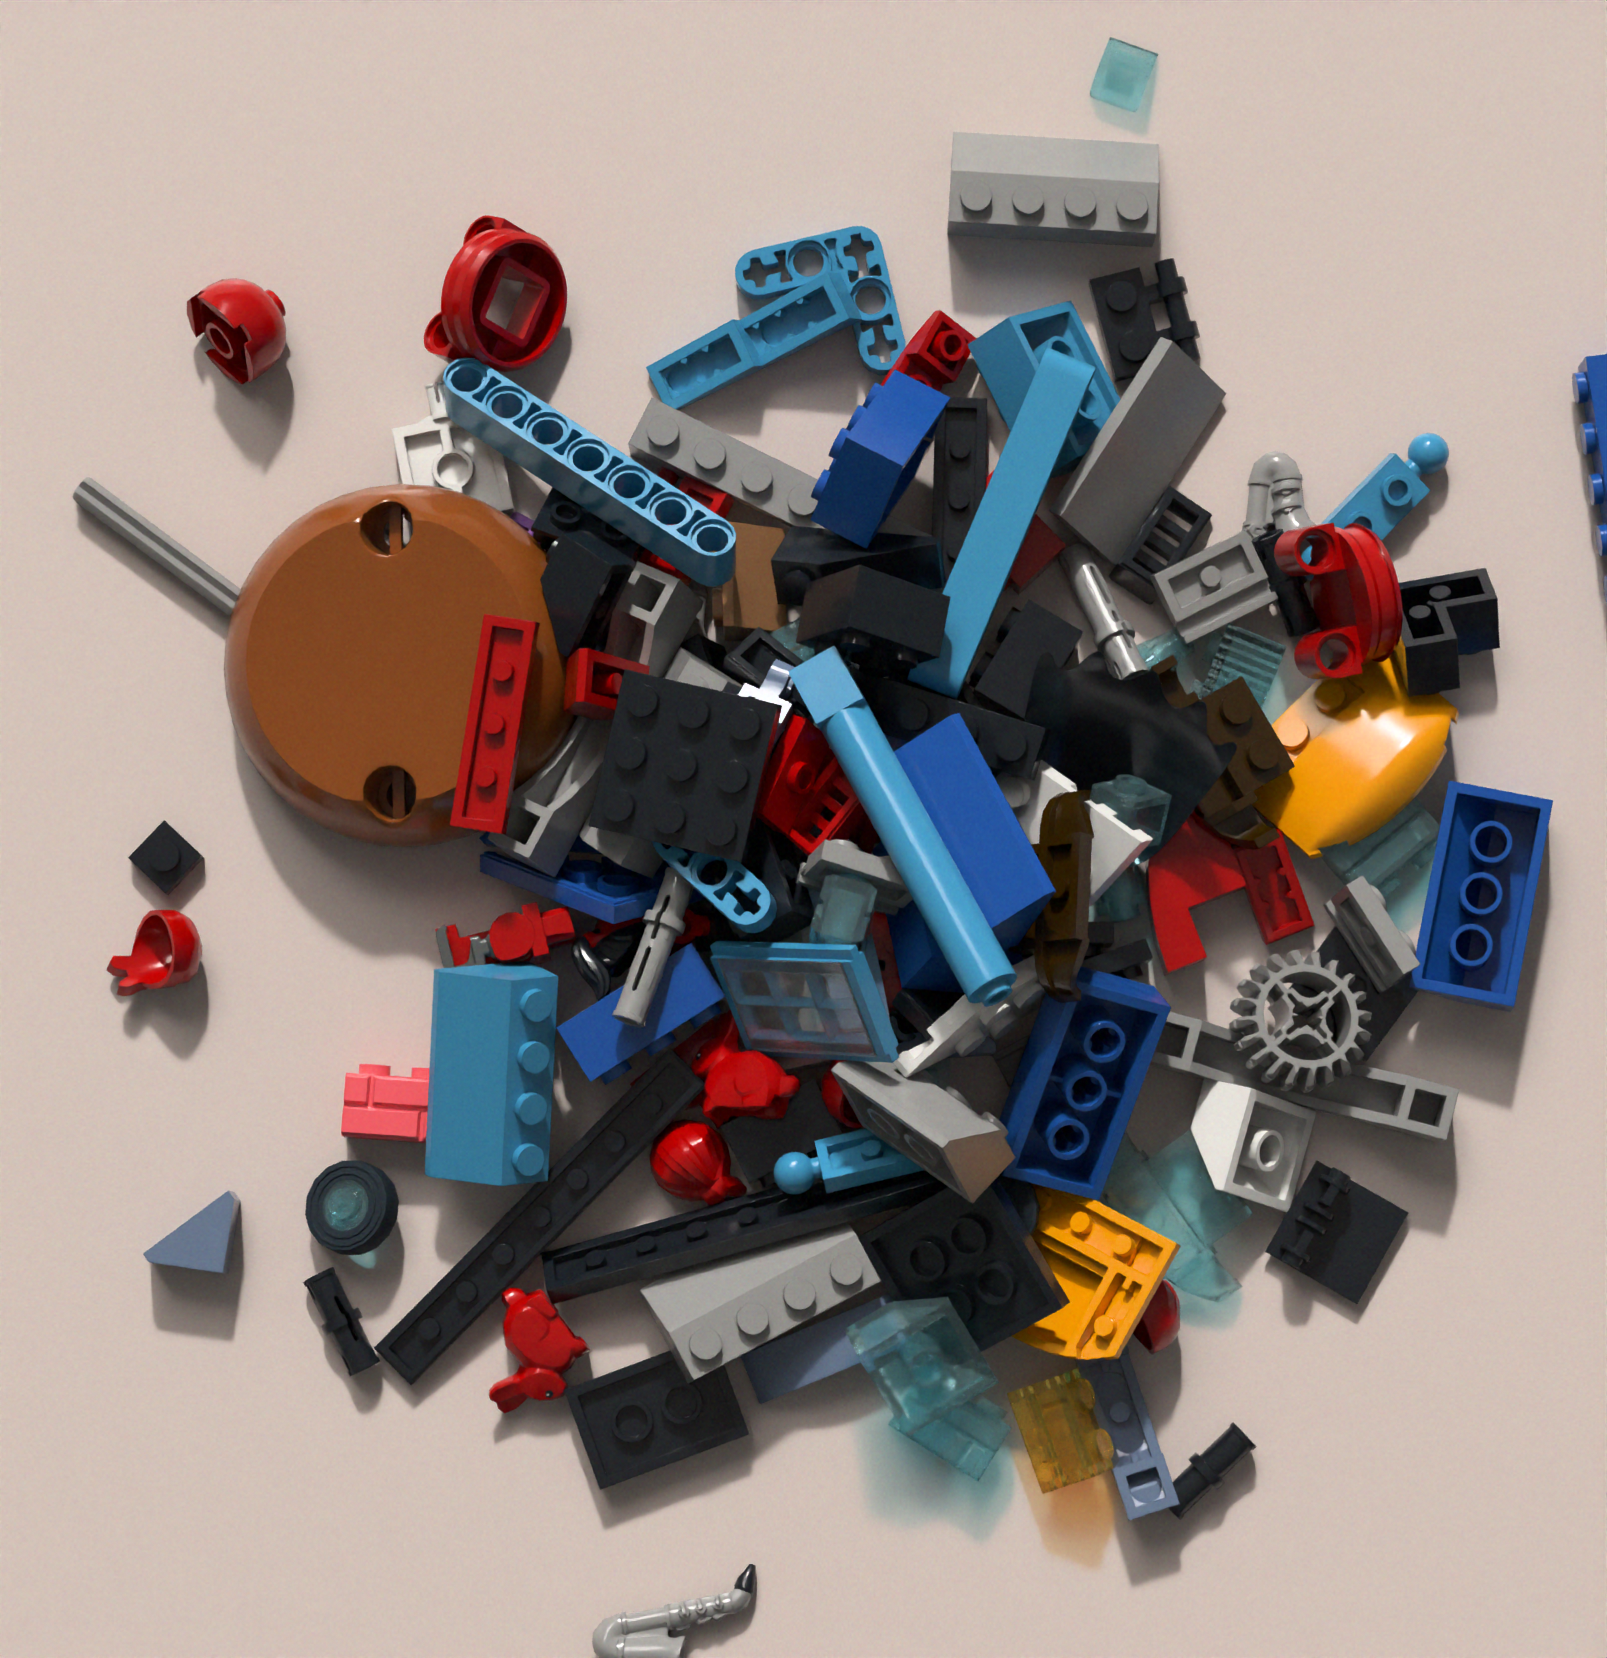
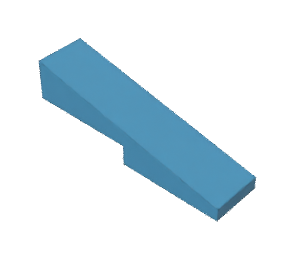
[646,272,863,411]

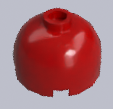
[187,278,286,384]

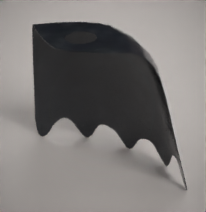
[1024,651,1237,868]

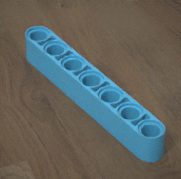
[907,347,1096,700]
[443,358,736,586]

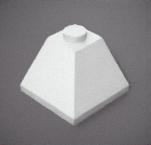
[1191,1078,1316,1213]

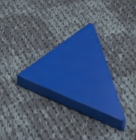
[480,851,762,924]

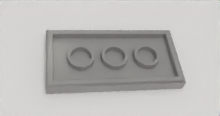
[1049,337,1227,565]

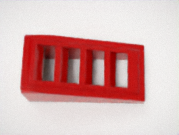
[782,757,865,855]

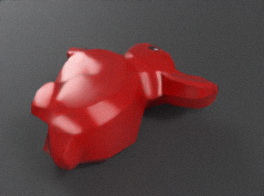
[692,1009,801,1121]
[488,1288,590,1413]

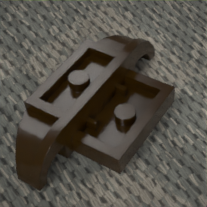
[1149,655,1295,850]
[1009,790,1094,1003]

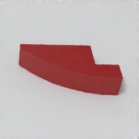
[1145,814,1246,976]

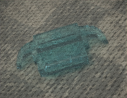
[1102,1129,1253,1302]

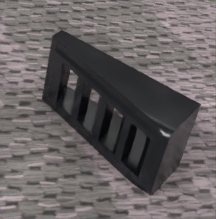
[1109,486,1212,605]

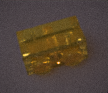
[1007,1368,1114,1494]

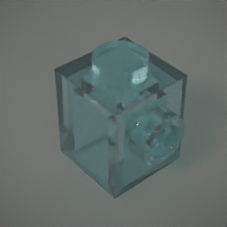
[1090,774,1172,847]

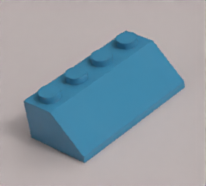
[425,961,558,1186]

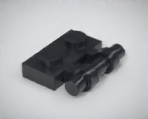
[1088,258,1201,382]

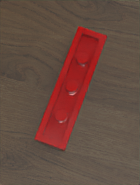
[450,614,540,834]

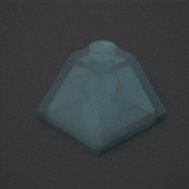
[845,1297,999,1437]

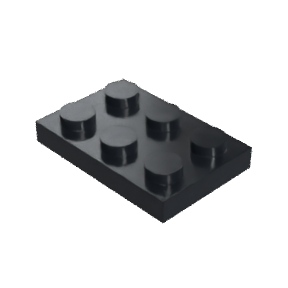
[564,1350,749,1490]

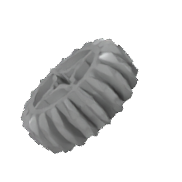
[1229,950,1372,1093]

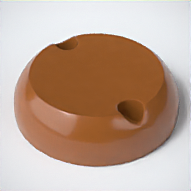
[224,484,578,847]

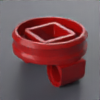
[424,215,567,372]
[1274,523,1403,679]

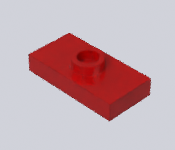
[757,714,829,835]
[1231,827,1315,945]

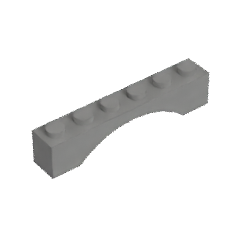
[628,398,932,537]
[487,561,704,878]
[1150,1012,1459,1143]

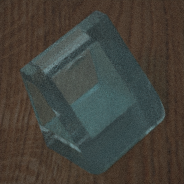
[1090,37,1158,112]

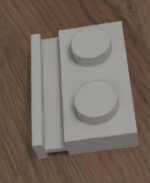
[1150,530,1278,645]
[796,839,913,916]
[1323,875,1421,994]

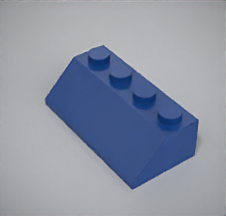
[894,713,1056,949]
[1409,781,1553,1012]

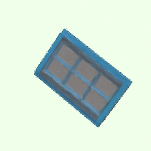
[710,941,899,1063]

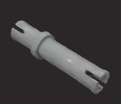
[1058,543,1149,680]
[612,867,694,1028]

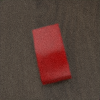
[881,310,977,392]

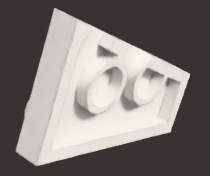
[995,760,1153,906]

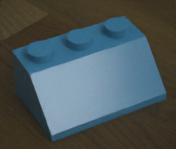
[968,301,1120,479]

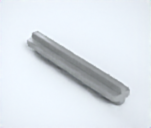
[72,477,241,617]

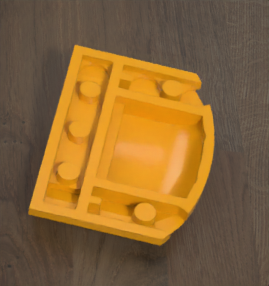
[1252,653,1459,859]
[1012,1183,1181,1360]

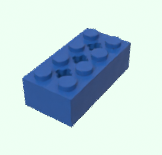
[999,966,1171,1201]

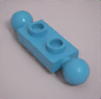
[1301,433,1449,581]
[773,1129,924,1194]

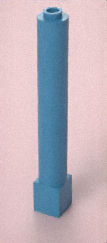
[788,646,1017,1007]

